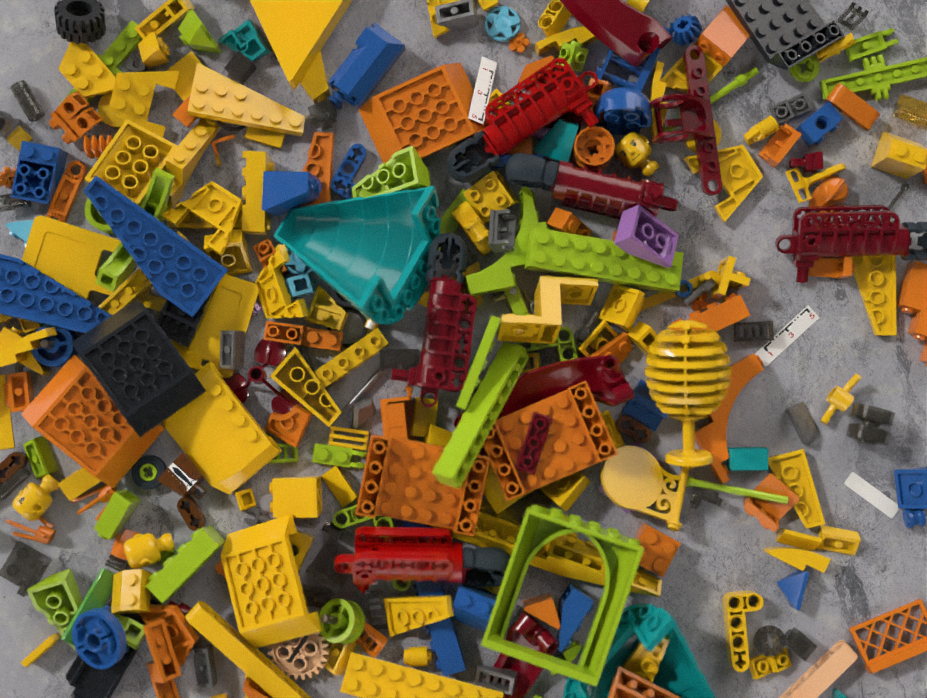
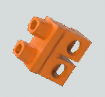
[49,91,103,144]

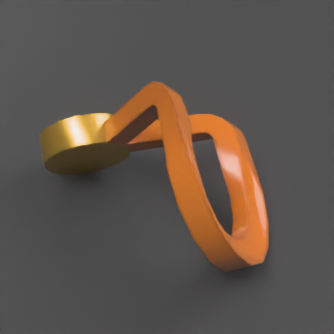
[212,134,235,166]

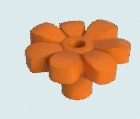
[0,167,16,188]

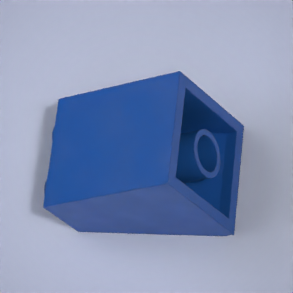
[262,171,322,216]
[452,585,498,632]

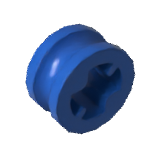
[328,91,346,109]
[675,280,692,298]

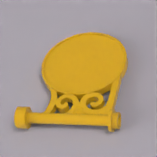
[601,446,694,531]

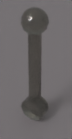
[887,183,909,210]

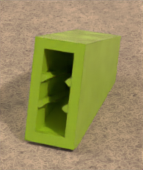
[94,489,142,540]

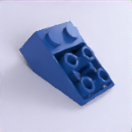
[11,141,68,205]
[556,583,594,652]

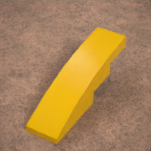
[534,26,598,55]
[649,61,667,144]
[0,327,57,367]

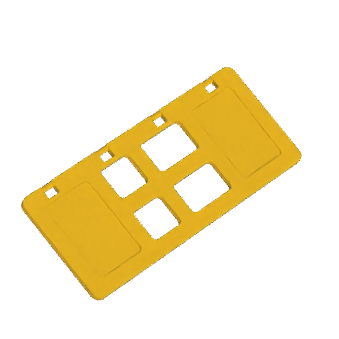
[22,215,259,378]

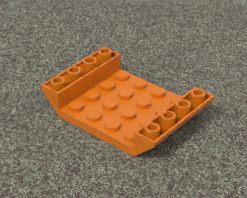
[358,62,489,164]
[21,354,165,488]
[483,381,618,501]
[355,435,490,536]

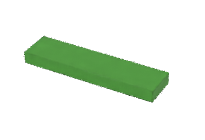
[61,567,116,645]

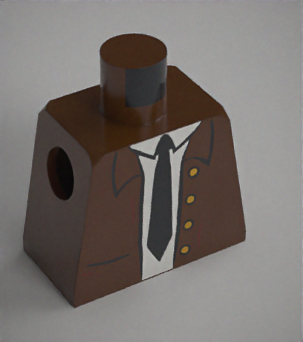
[157,452,207,499]

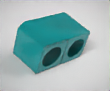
[726,447,768,471]

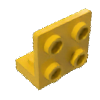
[463,171,519,224]

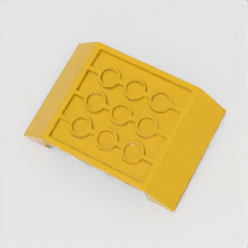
[220,514,322,648]

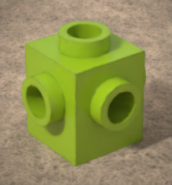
[556,41,589,72]

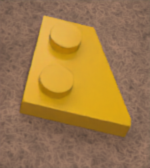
[305,286,348,332]

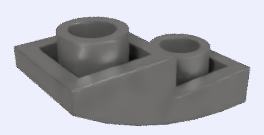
[769,92,813,125]

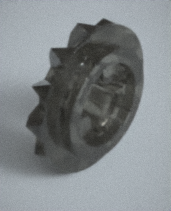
[754,625,786,657]

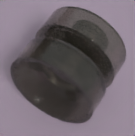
[846,404,895,446]

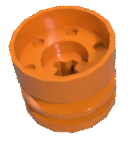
[572,126,615,172]

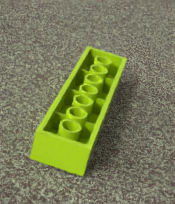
[524,227,684,294]

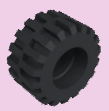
[54,0,106,44]

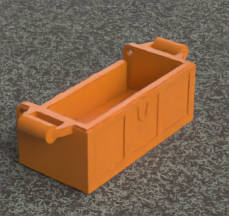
[380,385,417,441]

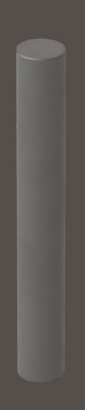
[341,368,385,415]

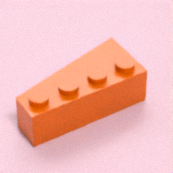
[669,293,751,331]

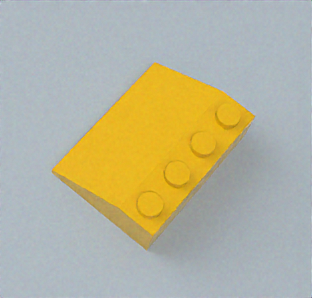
[85,119,177,207]

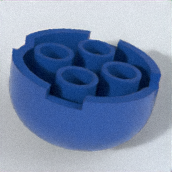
[594,87,652,135]

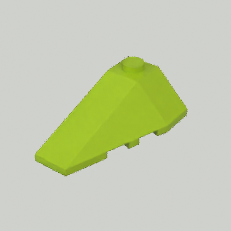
[352,146,430,198]
[27,568,82,651]

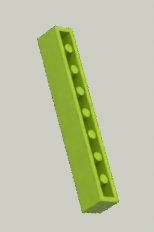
[432,342,529,489]

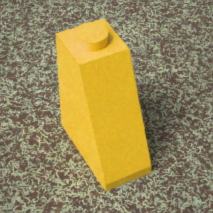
[299,51,330,105]

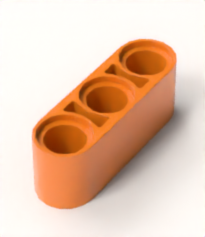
[826,83,881,131]

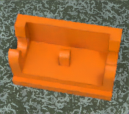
[758,124,802,168]

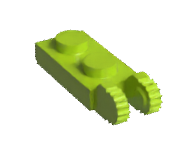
[844,28,899,63]
[312,443,368,468]

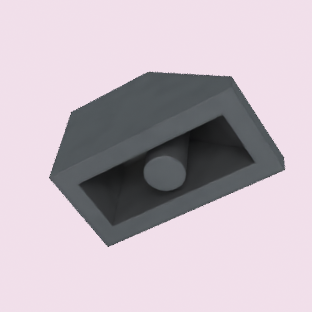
[435,0,479,30]

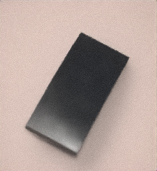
[157,285,218,348]

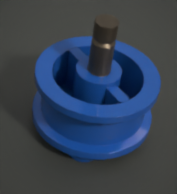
[31,325,78,367]

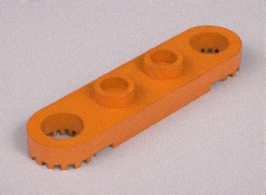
[46,160,87,223]

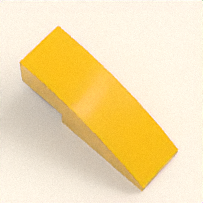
[763,546,831,573]

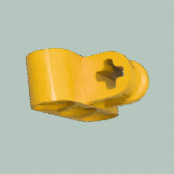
[450,201,492,257]

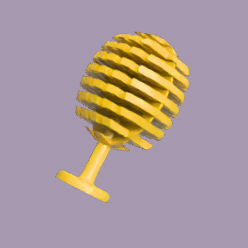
[645,320,732,467]

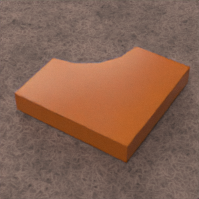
[264,405,313,448]

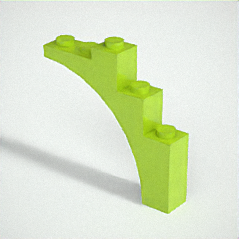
[96,167,175,292]
[464,187,550,297]

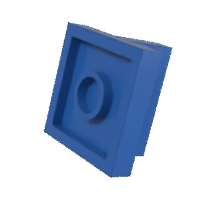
[621,379,669,432]
[894,467,927,509]

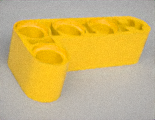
[722,590,764,672]

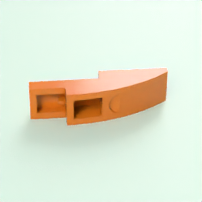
[263,321,344,352]

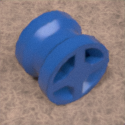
[902,509,926,529]

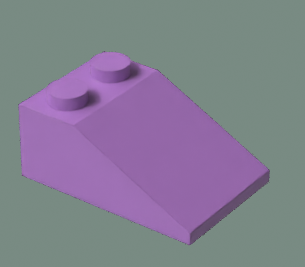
[614,205,679,268]

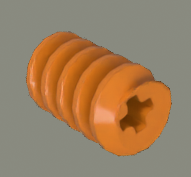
[83,134,112,159]

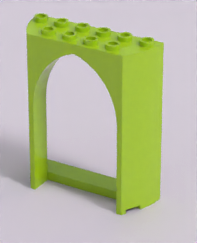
[481,504,644,687]

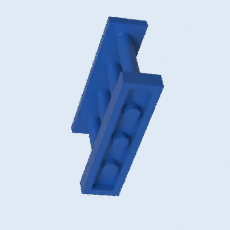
[595,26,669,92]

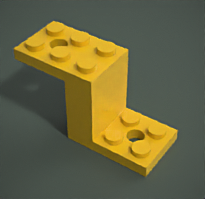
[497,275,598,344]

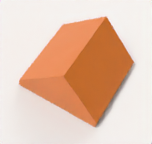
[522,593,560,630]

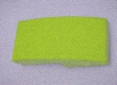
[550,640,582,676]

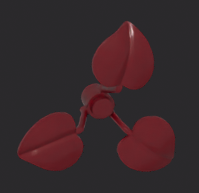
[223,339,303,414]

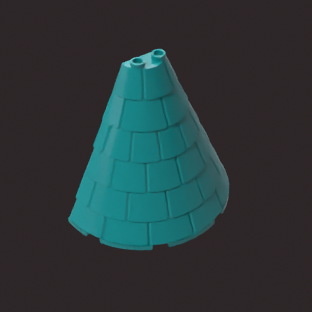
[274,186,441,325]
[563,603,716,698]

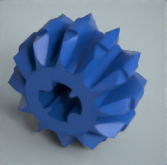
[669,13,702,47]

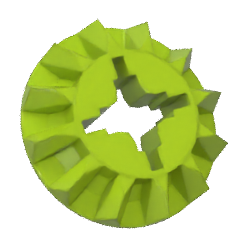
[789,55,820,83]

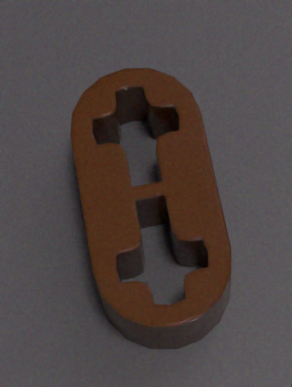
[616,416,651,443]
[0,452,28,482]
[177,496,206,531]

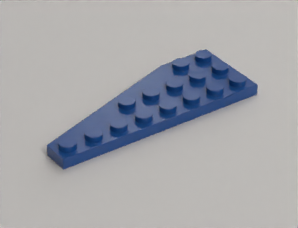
[84,176,228,318]
[0,254,112,334]

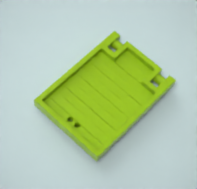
[456,315,501,410]

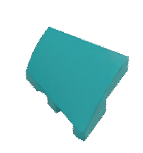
[218,19,272,61]
[533,118,579,162]

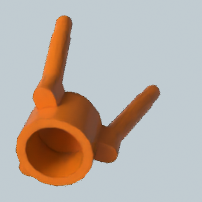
[71,484,117,521]
[6,516,56,544]

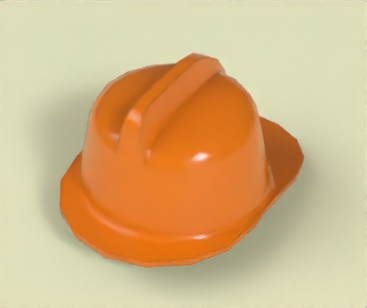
[809,176,848,212]

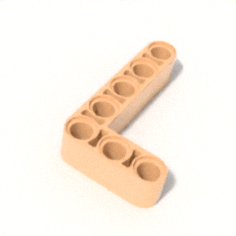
[779,640,858,698]

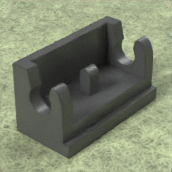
[488,209,516,253]
[192,644,218,690]

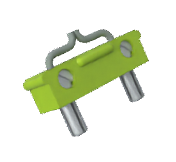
[493,283,534,316]

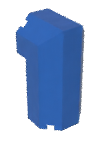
[328,22,406,109]

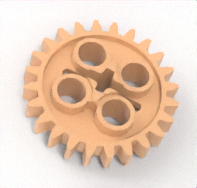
[267,632,331,680]

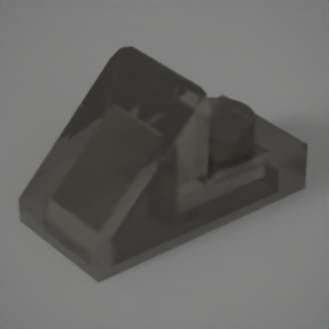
[301,583,333,608]

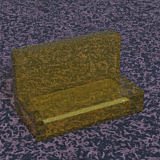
[893,94,927,128]

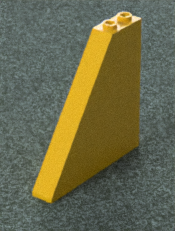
[250,0,353,90]

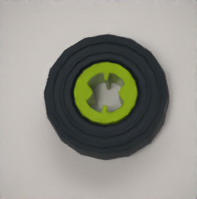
[131,455,167,489]

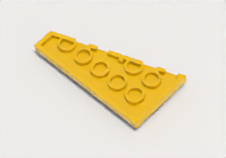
[187,62,305,137]
[849,221,897,336]

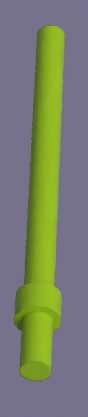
[663,67,759,132]
[675,476,788,504]

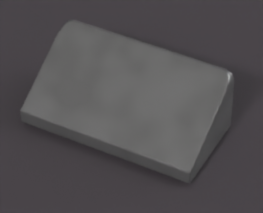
[220,330,245,370]
[785,401,820,444]

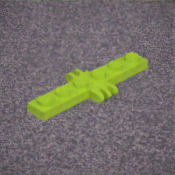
[59,20,143,113]
[819,54,927,101]

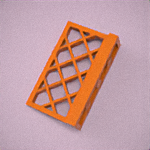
[848,599,927,674]

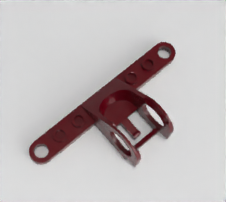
[650,45,722,196]

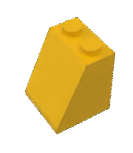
[871,131,927,179]
[269,476,323,518]

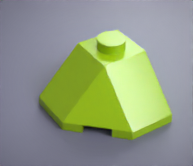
[178,9,222,54]

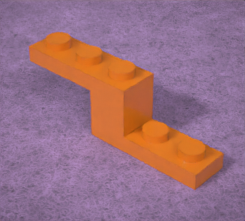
[143,618,182,698]

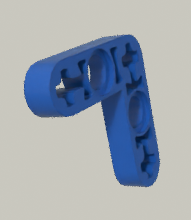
[330,143,367,199]

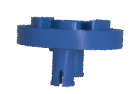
[72,605,129,669]

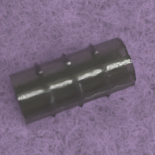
[10,80,45,122]

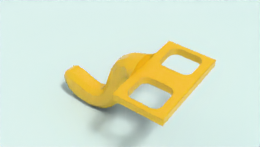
[785,163,846,203]

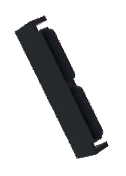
[65,597,162,698]

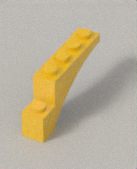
[166,118,225,208]

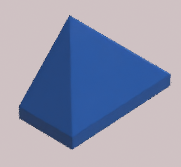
[777,570,810,611]

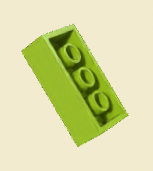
[146,526,225,603]

